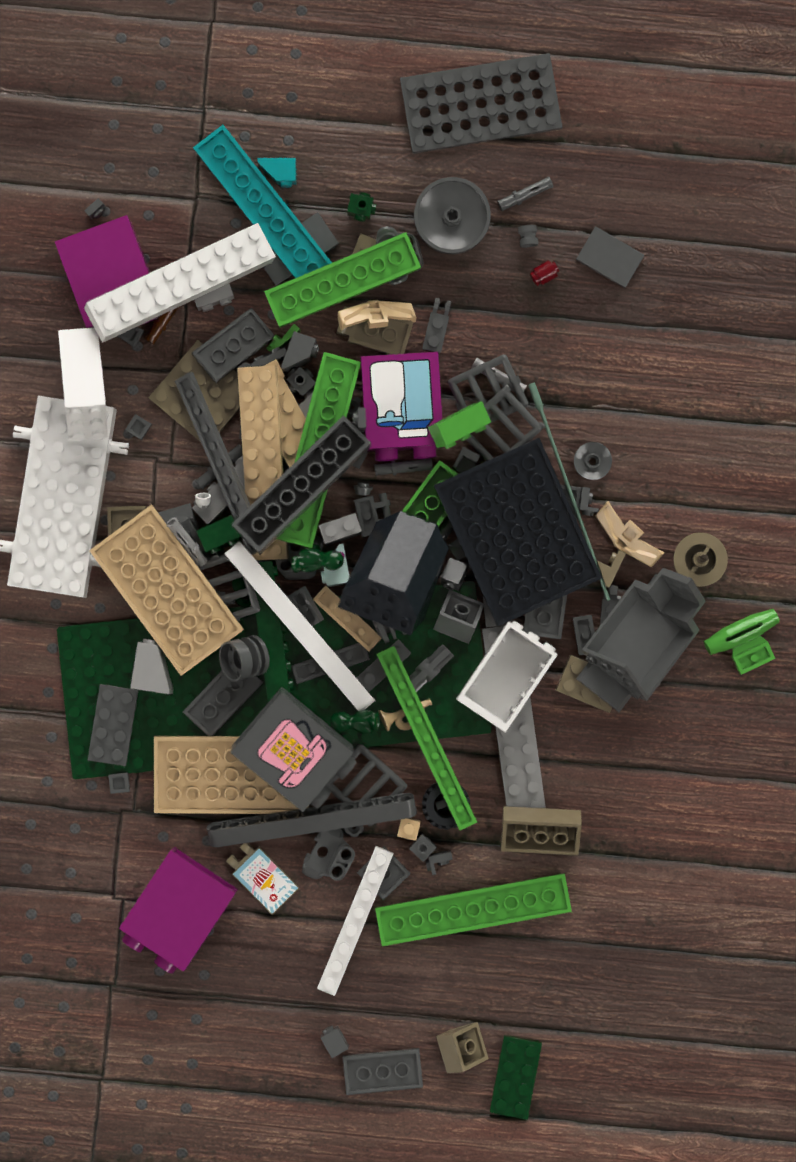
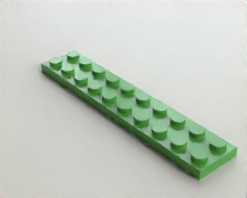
[277,352,361,548]
[375,873,572,946]

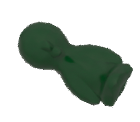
[291,544,345,573]
[330,710,379,734]

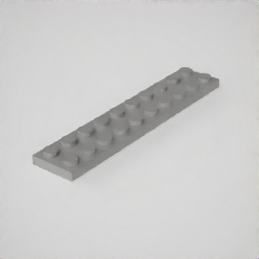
[482,626,546,808]

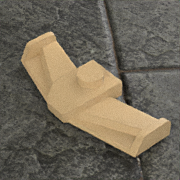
[338,300,416,331]
[595,501,665,567]

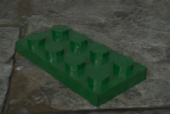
[489,1035,542,1120]

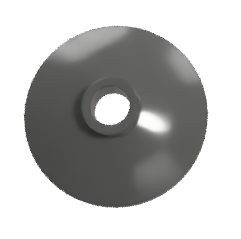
[574,442,612,480]

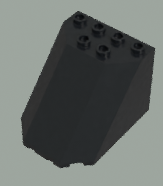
[338,511,449,635]

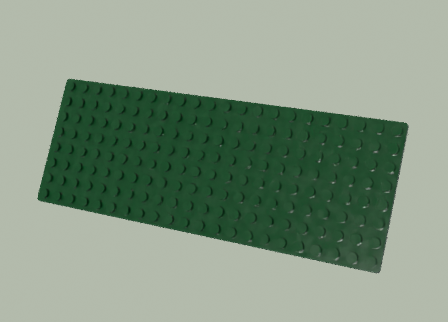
[57,581,492,779]

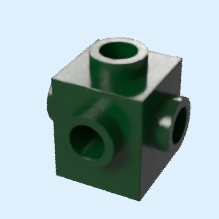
[347,192,377,222]

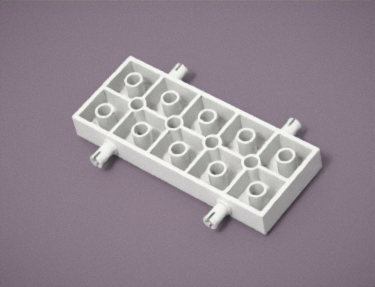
[0,396,129,598]

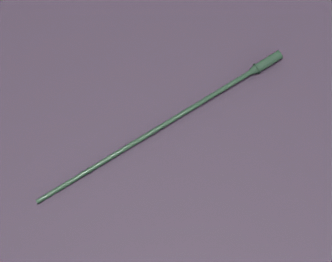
[528,382,611,601]

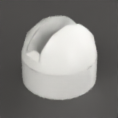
[195,493,211,508]

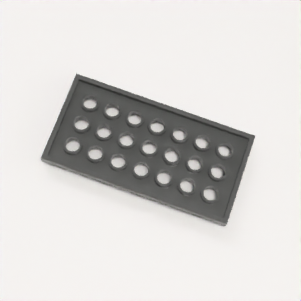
[400,53,563,154]

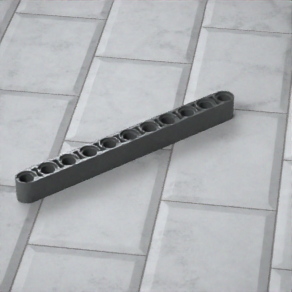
[206,793,417,847]

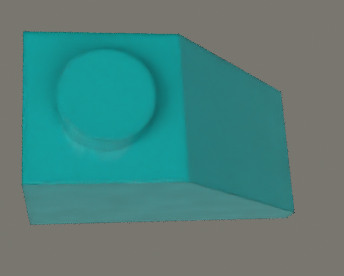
[257,158,297,188]

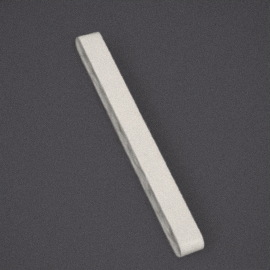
[225,541,375,712]

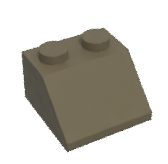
[436,1022,489,1074]

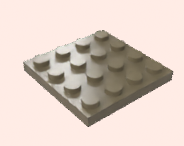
[148,340,240,442]

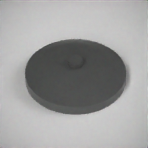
[414,177,491,255]

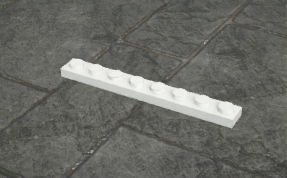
[317,846,394,996]

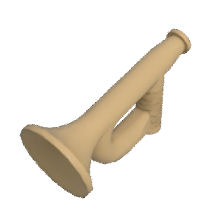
[379,698,432,732]

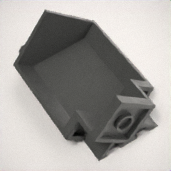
[576,568,706,712]

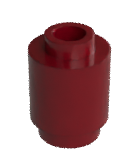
[530,260,559,286]

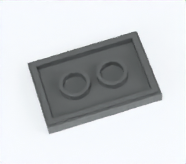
[576,226,644,289]

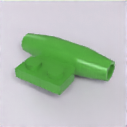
[704,609,780,675]

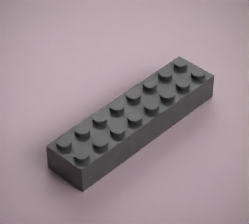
[231,415,371,555]

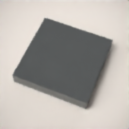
[357,846,411,900]

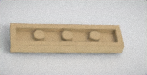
[313,586,382,652]

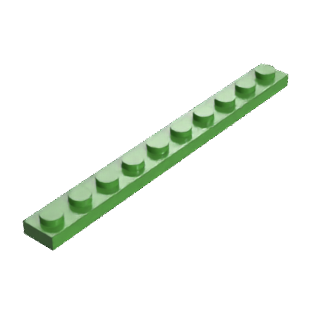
[377,646,477,830]

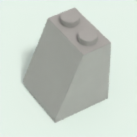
[131,639,174,694]

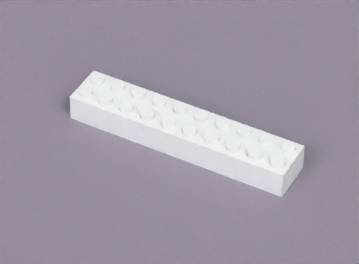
[84,223,276,343]

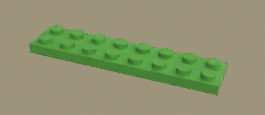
[264,232,421,328]

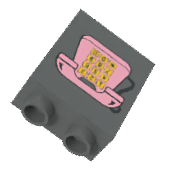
[230,687,356,812]

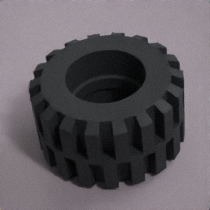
[422,783,470,830]

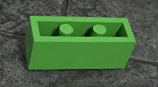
[428,401,491,449]

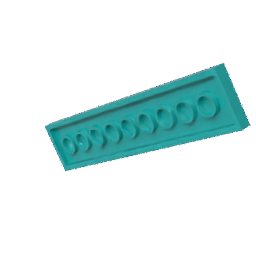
[193,125,332,278]

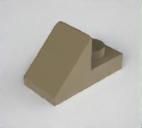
[597,550,626,588]

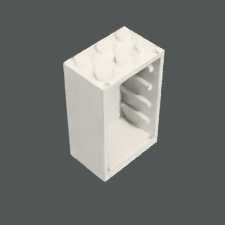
[58,328,108,441]
[456,621,558,732]

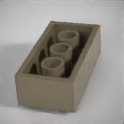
[501,806,582,855]

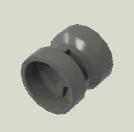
[518,225,539,248]

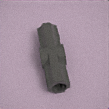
[409,644,454,693]

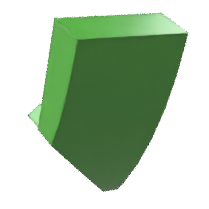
[267,324,301,351]

